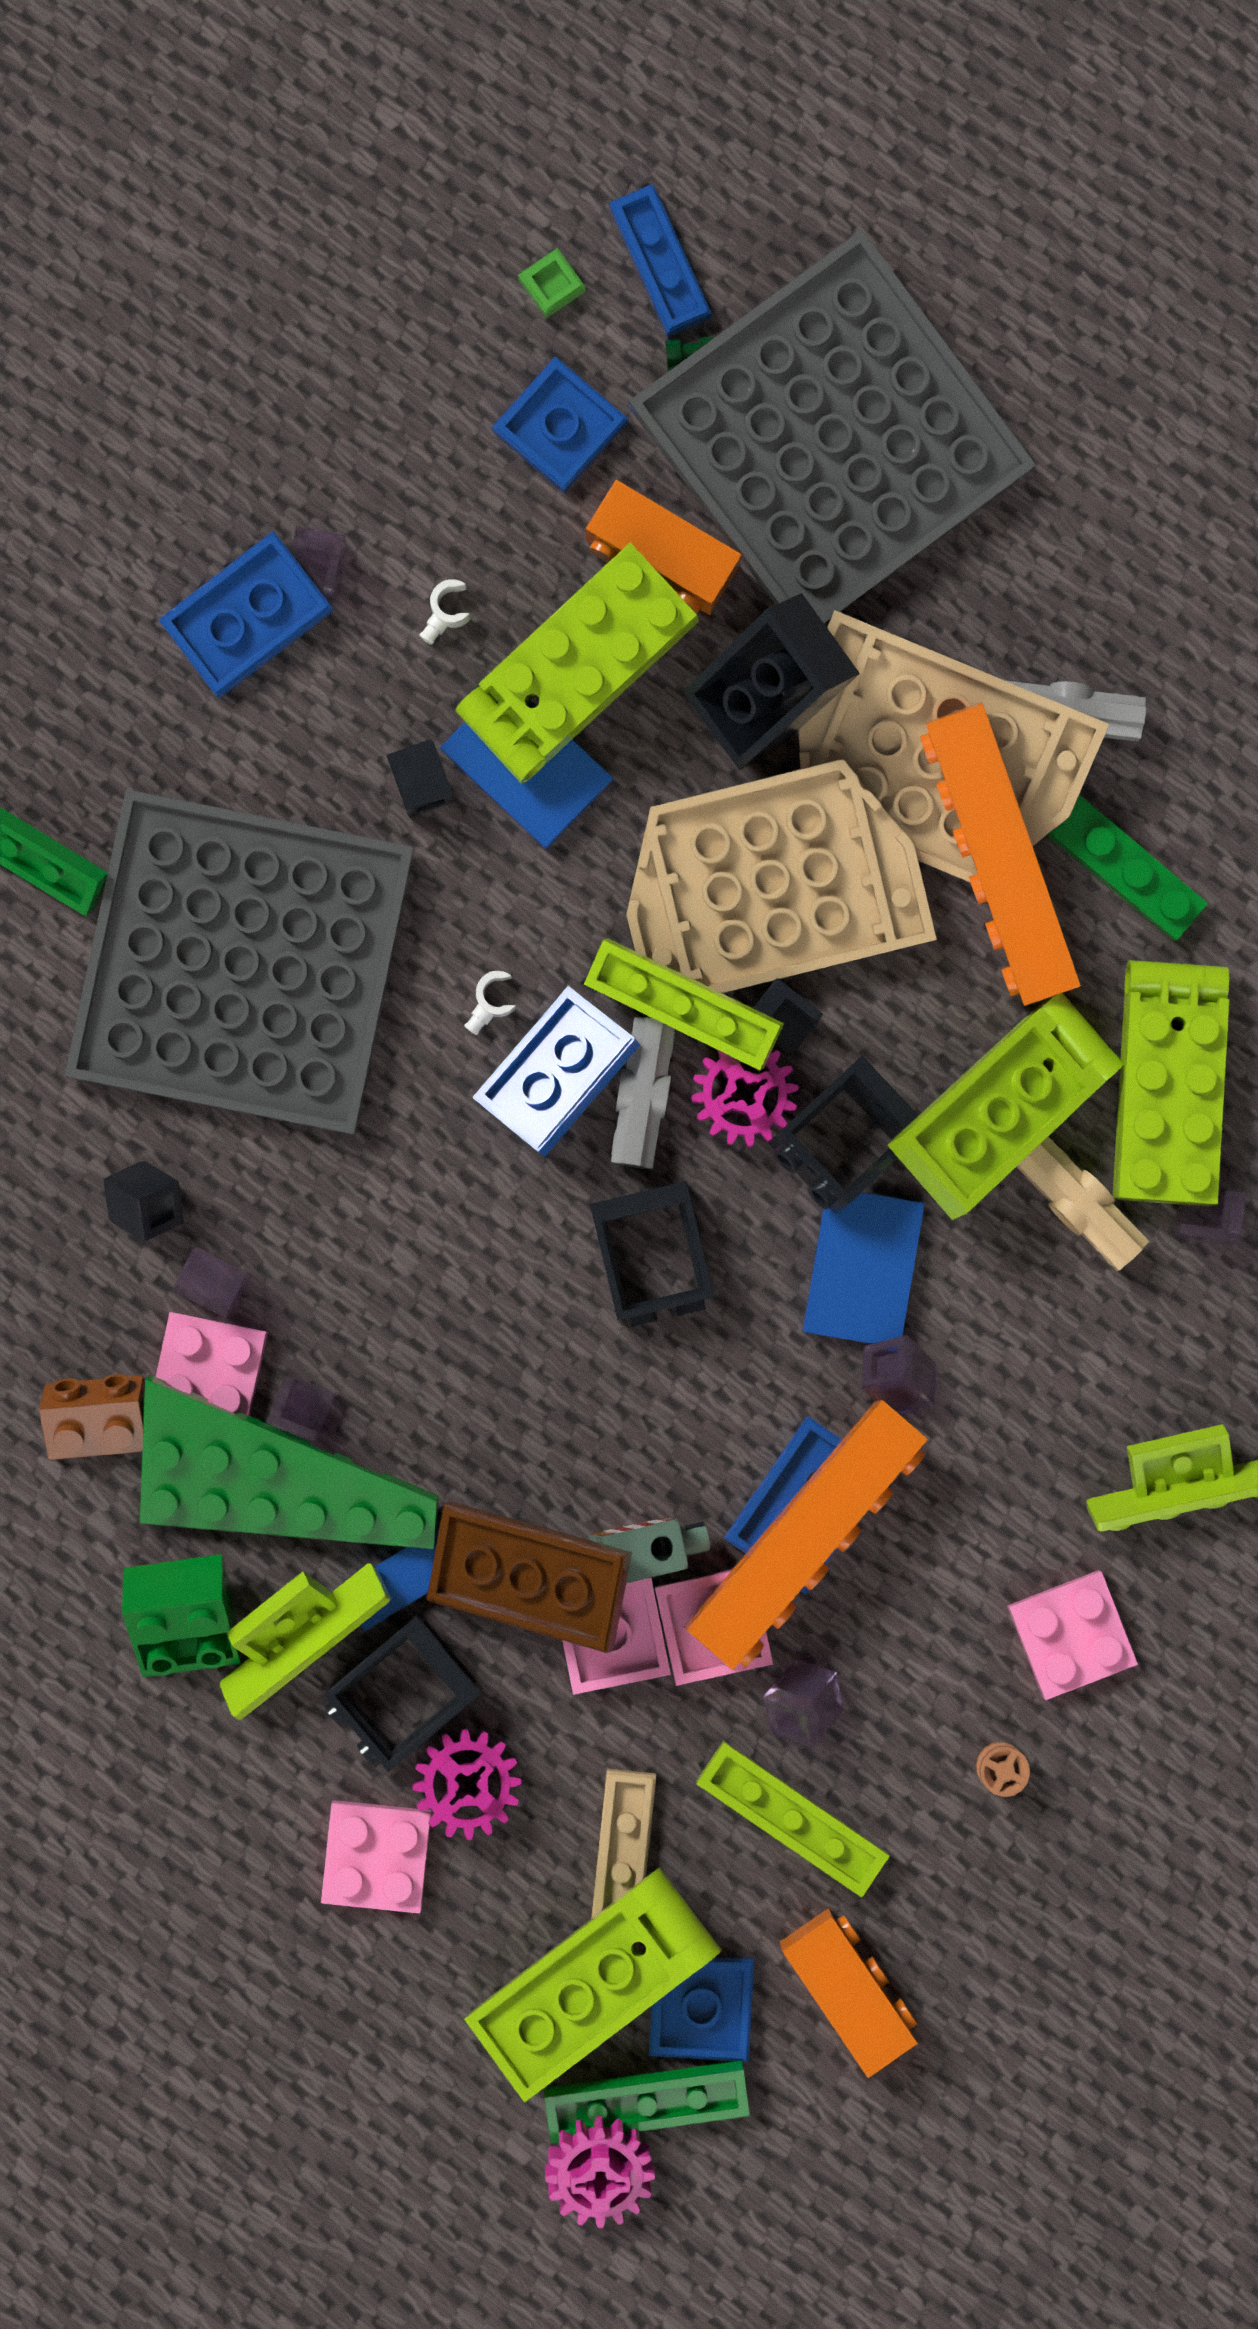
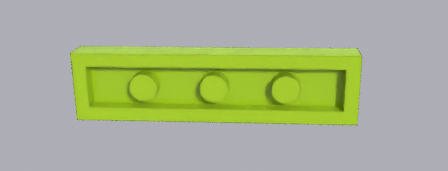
[584,938,784,1070]
[696,1740,890,1898]

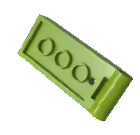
[455,542,699,784]
[1113,960,1229,1206]
[888,993,1124,1220]
[464,1868,722,2103]

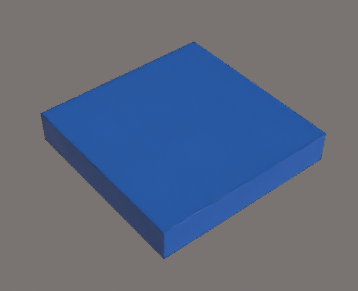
[492,356,628,494]
[649,1955,754,2062]

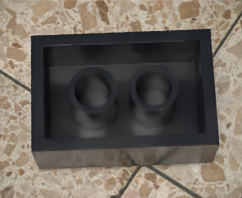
[683,593,860,770]

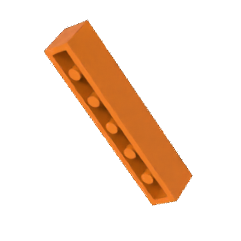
[920,702,1081,1006]
[683,1400,928,1670]

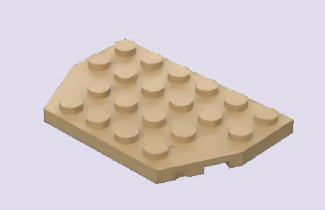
[799,610,1109,883]
[626,759,937,993]

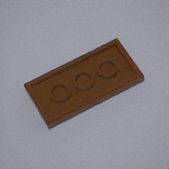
[427,1502,632,1653]

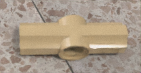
[1017,1137,1150,1271]

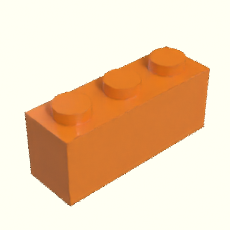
[586,480,742,615]
[780,1908,918,2078]

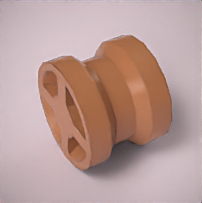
[976,1742,1030,1797]

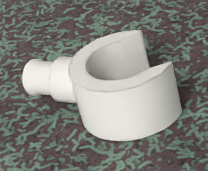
[419,579,471,645]
[464,971,516,1035]

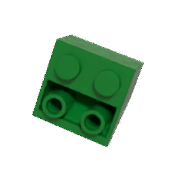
[122,1554,241,1678]

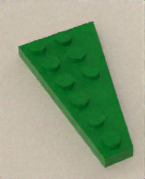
[140,1375,439,1549]

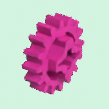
[691,1050,798,1148]
[412,1728,521,1840]
[545,2116,655,2228]

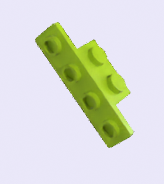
[1086,1424,1258,1531]
[220,1563,391,1720]

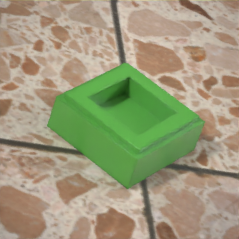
[518,248,585,318]

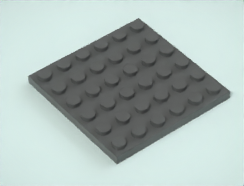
[628,230,1036,624]
[64,789,415,1136]

